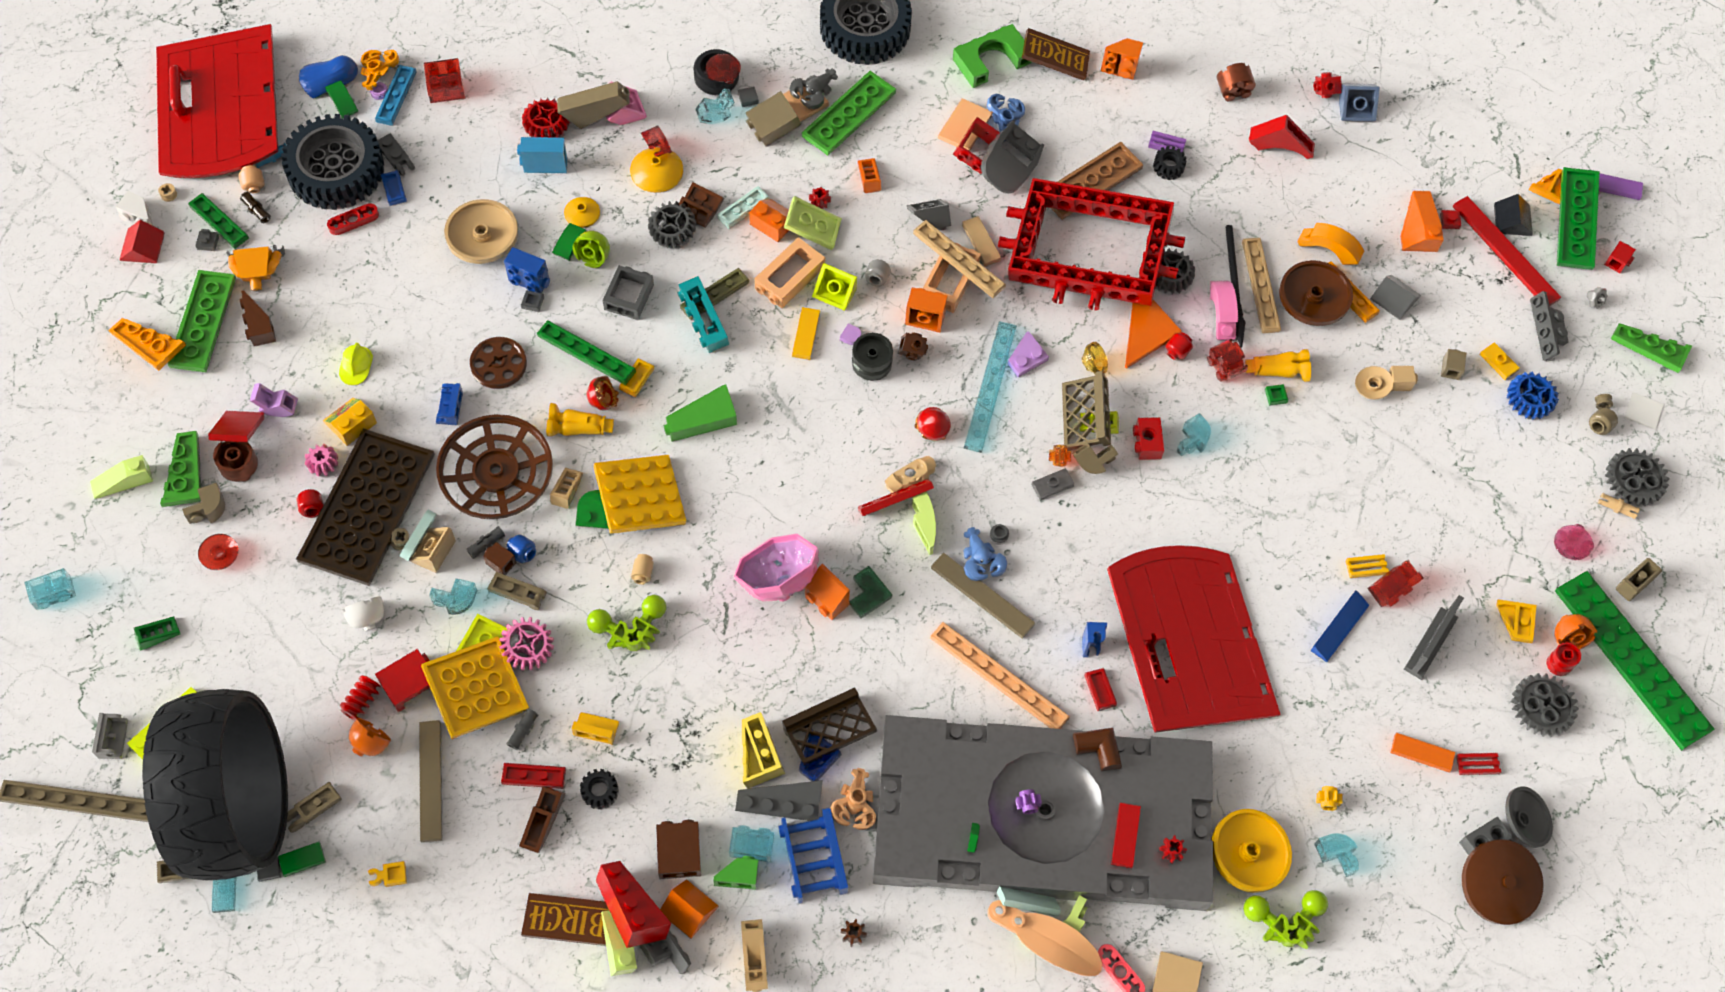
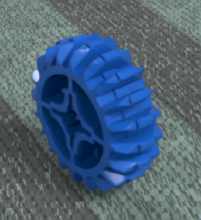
[1506,371,1559,420]

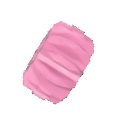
[305,443,338,477]

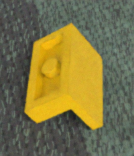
[571,712,619,745]

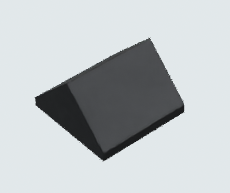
[1494,194,1533,236]

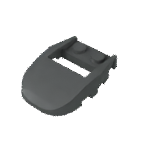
[981,120,1044,194]

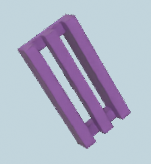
[1148,131,1186,153]

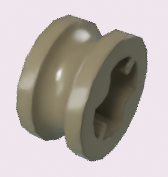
[1595,394,1613,409]

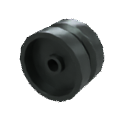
[852,332,893,381]

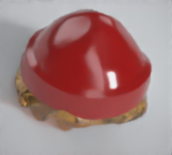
[586,376,619,411]
[914,407,951,441]

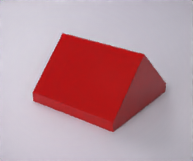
[120,220,165,263]

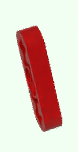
[327,203,379,235]

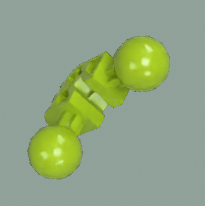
[587,594,667,651]
[1243,890,1328,949]

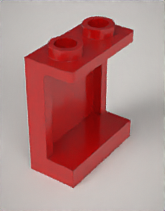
[375,648,430,712]

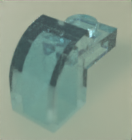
[695,89,735,124]
[1177,413,1211,456]
[429,578,478,615]
[1314,833,1359,877]

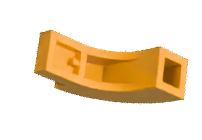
[1297,223,1364,265]

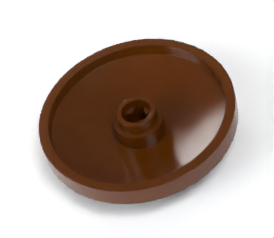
[1279,260,1353,326]
[1462,839,1544,925]

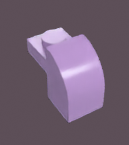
[250,383,298,417]

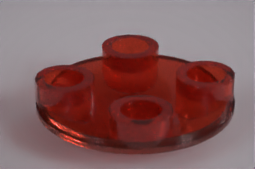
[706,54,741,84]

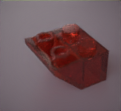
[424,58,465,103]

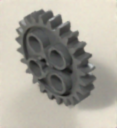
[1605,448,1670,506]
[1511,673,1579,737]

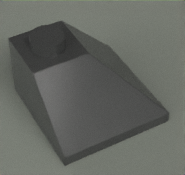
[906,199,951,231]

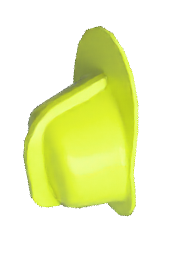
[339,343,373,385]

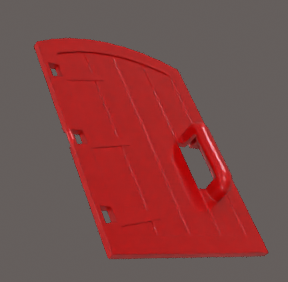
[156,24,279,178]
[1107,545,1281,733]

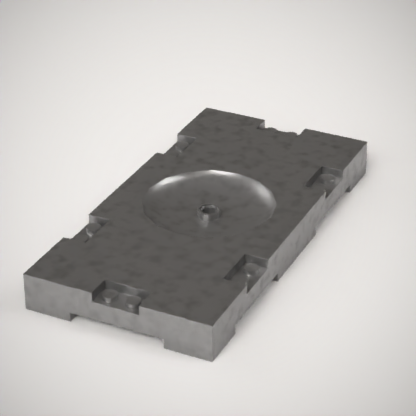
[873,715,1213,911]

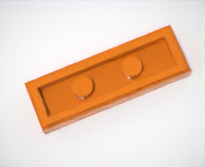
[1390,733,1455,772]

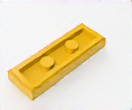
[792,307,820,360]

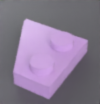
[1008,331,1049,377]

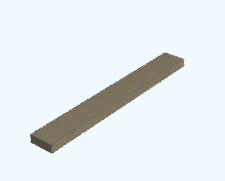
[0,780,148,822]

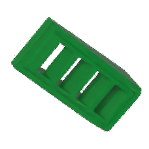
[133,616,180,651]

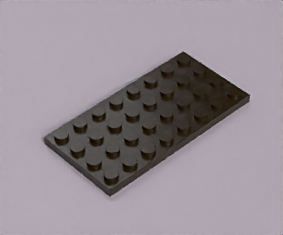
[296,428,435,586]

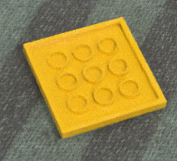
[594,455,686,534]
[421,636,529,739]

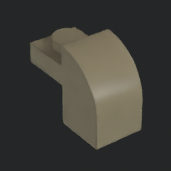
[1072,443,1118,474]
[182,483,225,524]

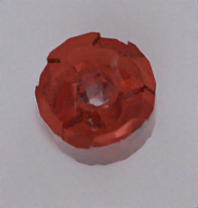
[1207,338,1248,382]

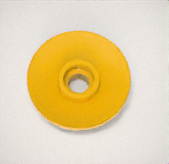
[564,197,600,228]

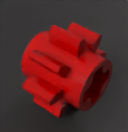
[809,187,831,209]
[1159,835,1187,864]

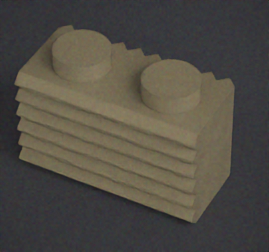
[1616,558,1662,601]

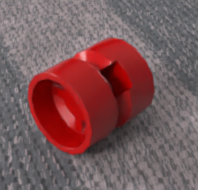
[1546,642,1581,676]

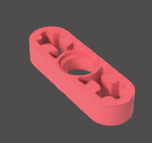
[1098,944,1145,992]

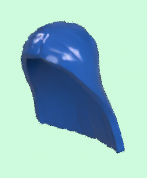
[299,55,358,99]

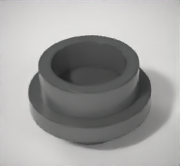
[990,524,1009,543]

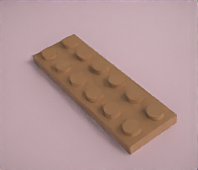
[1051,142,1143,220]

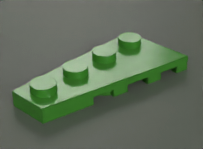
[1611,323,1692,373]

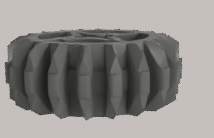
[648,201,697,248]
[1156,248,1195,295]

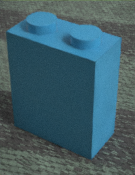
[517,137,568,173]

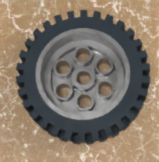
[820,0,912,65]
[281,114,385,210]

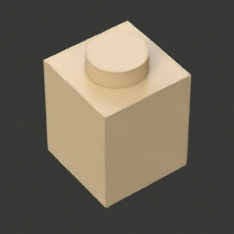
[1389,366,1418,391]

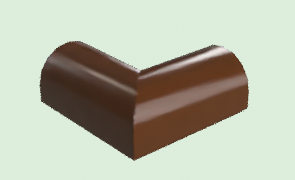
[1073,727,1122,771]

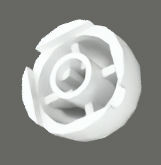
[342,596,385,631]

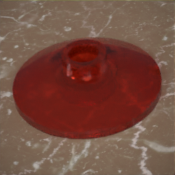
[198,534,239,570]

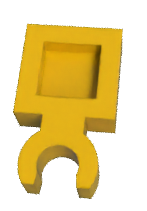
[368,861,407,887]

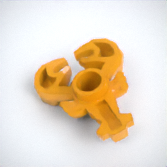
[360,50,399,90]

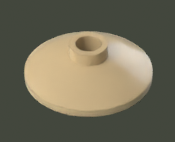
[1355,366,1393,400]

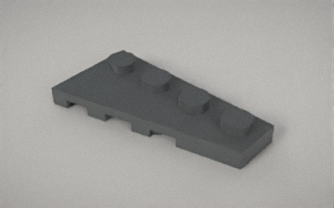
[735,780,823,821]

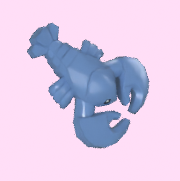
[987,93,1025,142]
[963,527,1007,581]

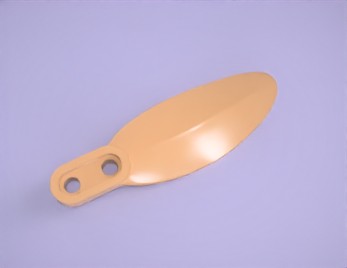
[988,900,1102,976]

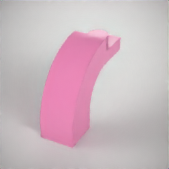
[1210,281,1238,340]

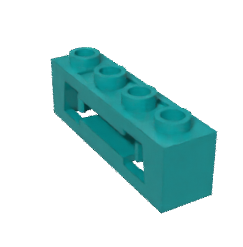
[677,276,729,353]

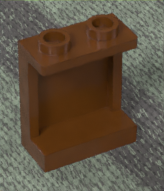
[656,819,701,879]

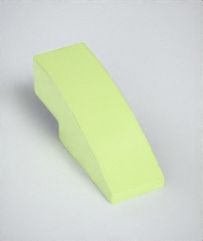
[912,491,936,555]

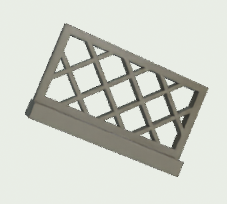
[1062,371,1111,451]

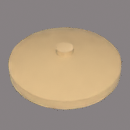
[444,199,518,264]

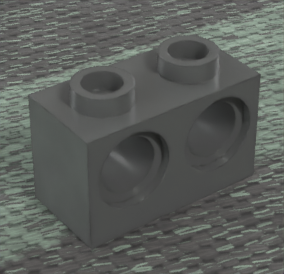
[1459,816,1513,855]

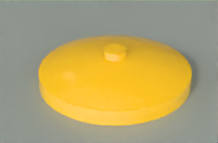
[1211,809,1292,893]

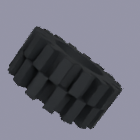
[1153,146,1187,180]
[580,769,619,809]

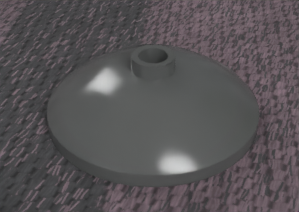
[1505,786,1553,848]

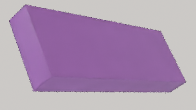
[1599,173,1643,200]

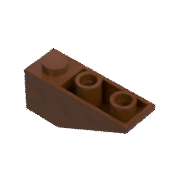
[239,290,276,346]

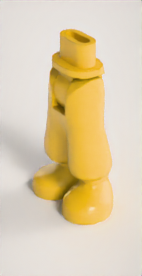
[1245,349,1311,382]
[546,403,614,437]

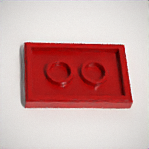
[208,411,265,442]

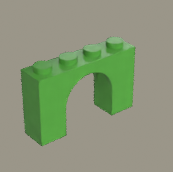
[953,24,1032,88]

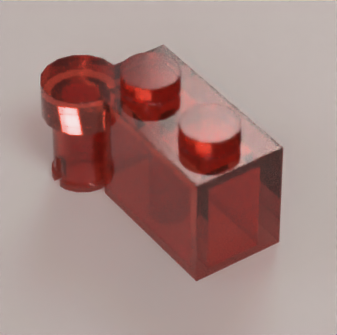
[1367,559,1424,607]

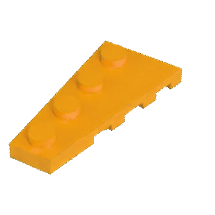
[108,318,186,371]

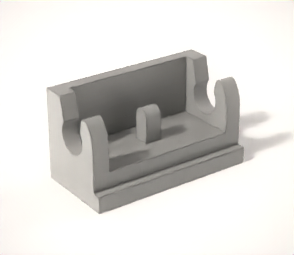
[92,713,128,759]

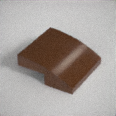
[679,182,725,228]

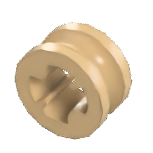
[158,183,177,202]

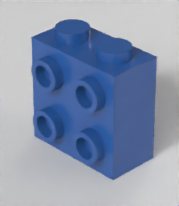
[504,247,550,293]

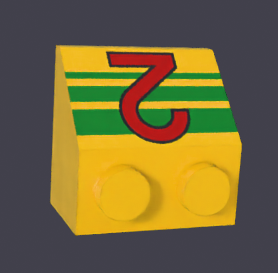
[323,398,377,446]

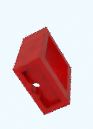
[953,117,1000,174]

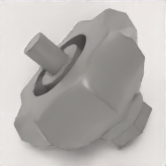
[1587,287,1608,309]

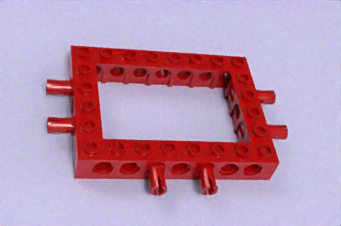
[998,178,1186,311]

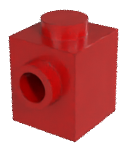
[1604,241,1636,273]

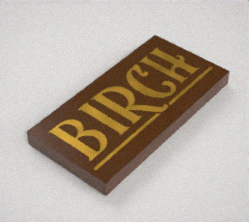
[1022,28,1090,81]
[521,893,609,946]

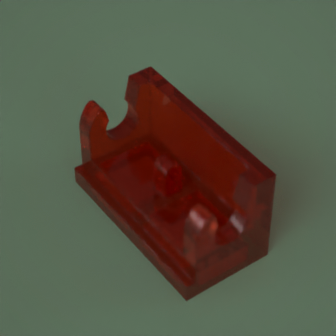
[641,125,672,157]

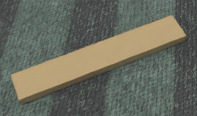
[913,220,1006,298]
[1242,238,1281,333]

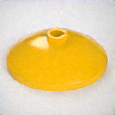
[630,147,683,193]

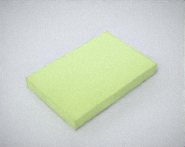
[784,196,842,250]

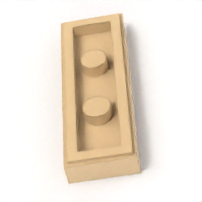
[962,216,1001,267]

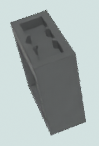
[602,265,654,320]

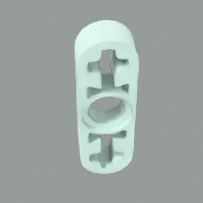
[400,509,437,561]

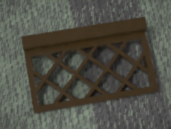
[782,687,877,766]

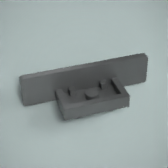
[1530,291,1569,361]
[639,930,691,974]

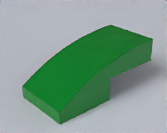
[325,80,358,119]
[552,223,587,261]

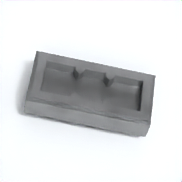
[1031,468,1074,500]

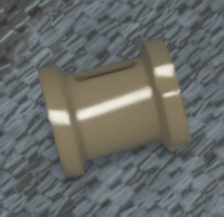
[391,528,409,550]

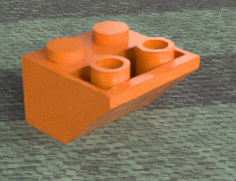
[1101,38,1143,80]

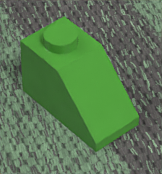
[713,856,759,890]

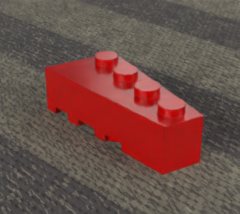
[596,861,672,948]

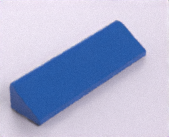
[1311,590,1369,662]

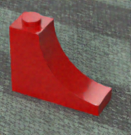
[1249,114,1315,159]

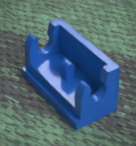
[436,383,463,425]
[1082,622,1107,657]

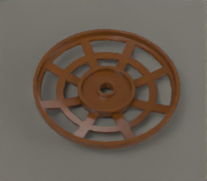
[436,414,553,519]

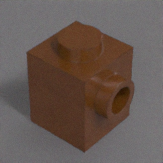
[483,542,517,575]

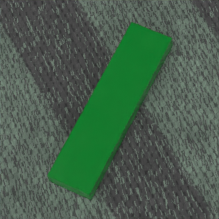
[188,193,249,249]

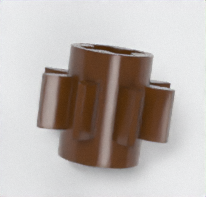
[840,919,867,947]

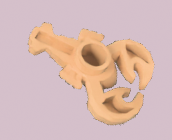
[830,768,876,830]

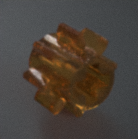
[1049,445,1071,467]

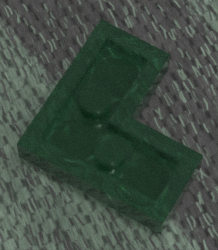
[849,566,892,619]

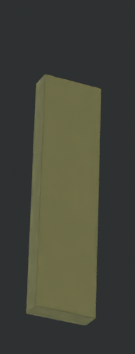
[680,268,749,320]

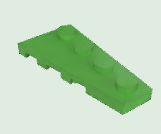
[160,431,201,507]

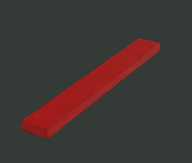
[1453,196,1561,306]

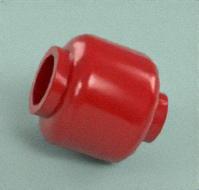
[1165,332,1193,360]
[297,489,324,518]

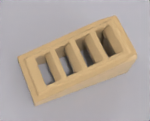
[550,468,583,509]

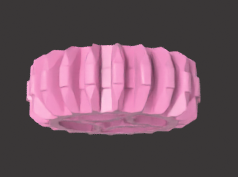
[499,617,554,671]

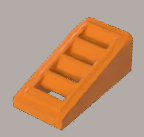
[858,158,881,193]

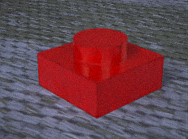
[1440,210,1461,229]

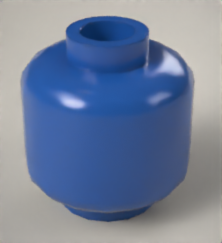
[507,534,536,563]

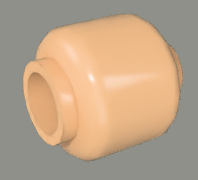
[239,165,265,194]

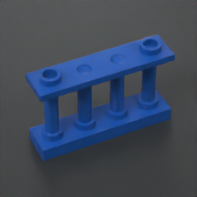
[778,808,848,904]

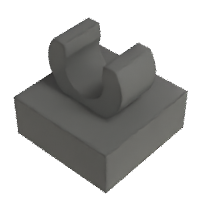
[195,229,219,251]

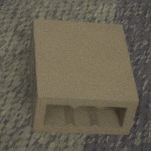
[746,91,801,146]

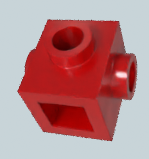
[1313,72,1341,98]

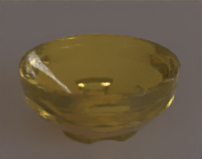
[1082,342,1108,374]

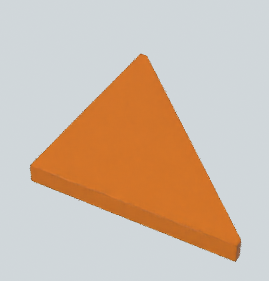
[1125,300,1182,369]

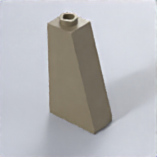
[557,81,630,129]

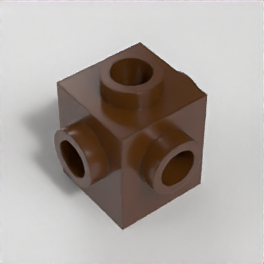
[898,332,928,361]

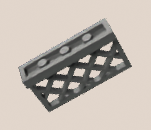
[1404,595,1464,680]

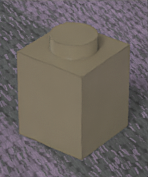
[1441,349,1467,380]

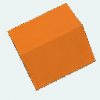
[660,879,719,939]

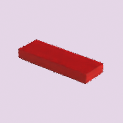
[501,763,566,789]
[1111,802,1141,869]

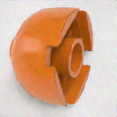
[1554,614,1597,650]
[348,718,391,757]

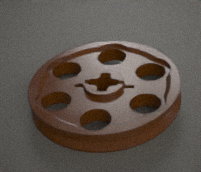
[470,337,527,389]

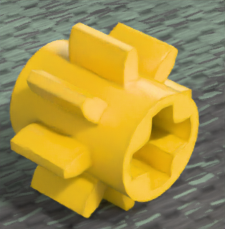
[1316,786,1343,811]

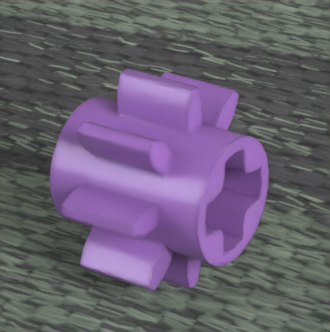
[1015,789,1042,814]

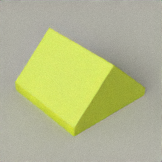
[812,263,857,311]

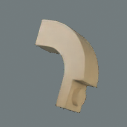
[741,919,768,992]

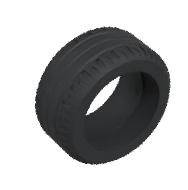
[693,49,739,95]

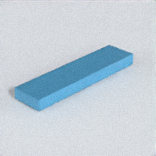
[375,65,417,126]

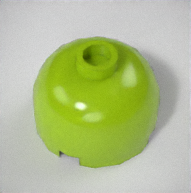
[572,231,610,268]

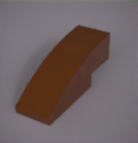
[519,786,566,853]

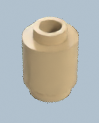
[631,554,654,585]

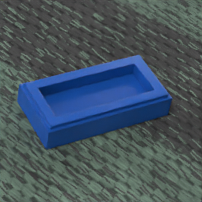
[381,170,407,206]

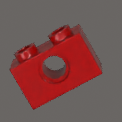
[1133,417,1164,460]

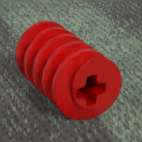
[340,675,381,721]

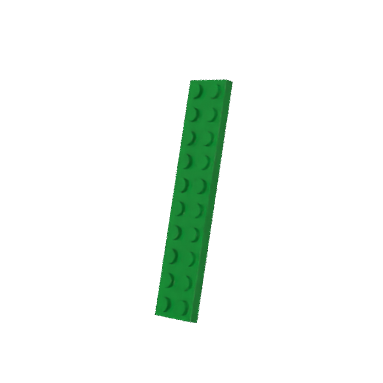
[1555,571,1715,751]

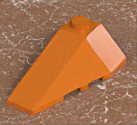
[1400,191,1444,252]

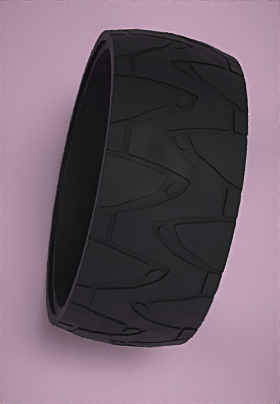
[142,689,288,881]

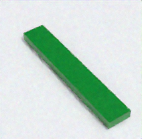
[537,320,636,385]

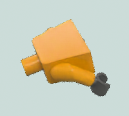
[226,245,285,291]

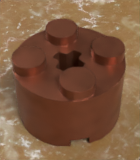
[1216,63,1256,102]
[213,441,258,482]

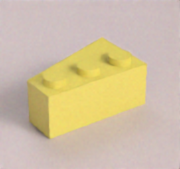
[742,712,785,789]

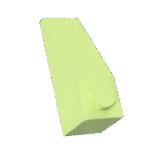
[90,455,153,499]
[601,911,637,976]

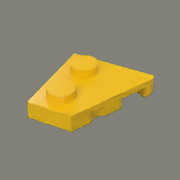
[1496,599,1537,643]

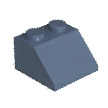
[1339,83,1380,121]

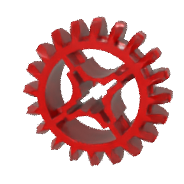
[522,97,570,138]

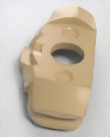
[885,456,936,493]

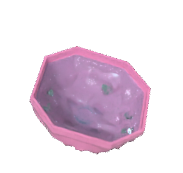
[734,534,819,602]

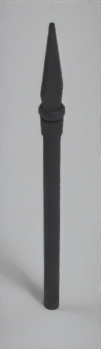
[1225,225,1246,347]

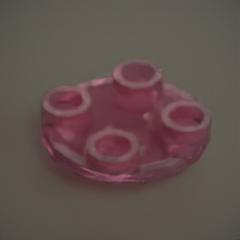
[1554,524,1594,560]

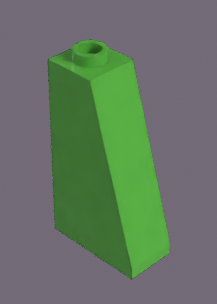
[663,384,737,442]

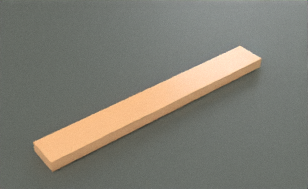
[930,622,1070,729]

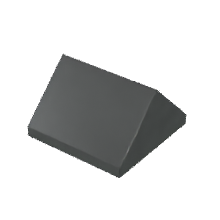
[1370,275,1421,320]

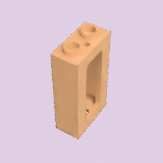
[755,237,825,308]
[923,242,981,313]

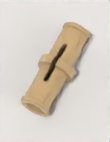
[1598,493,1640,519]

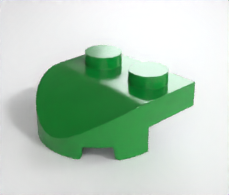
[575,490,609,529]

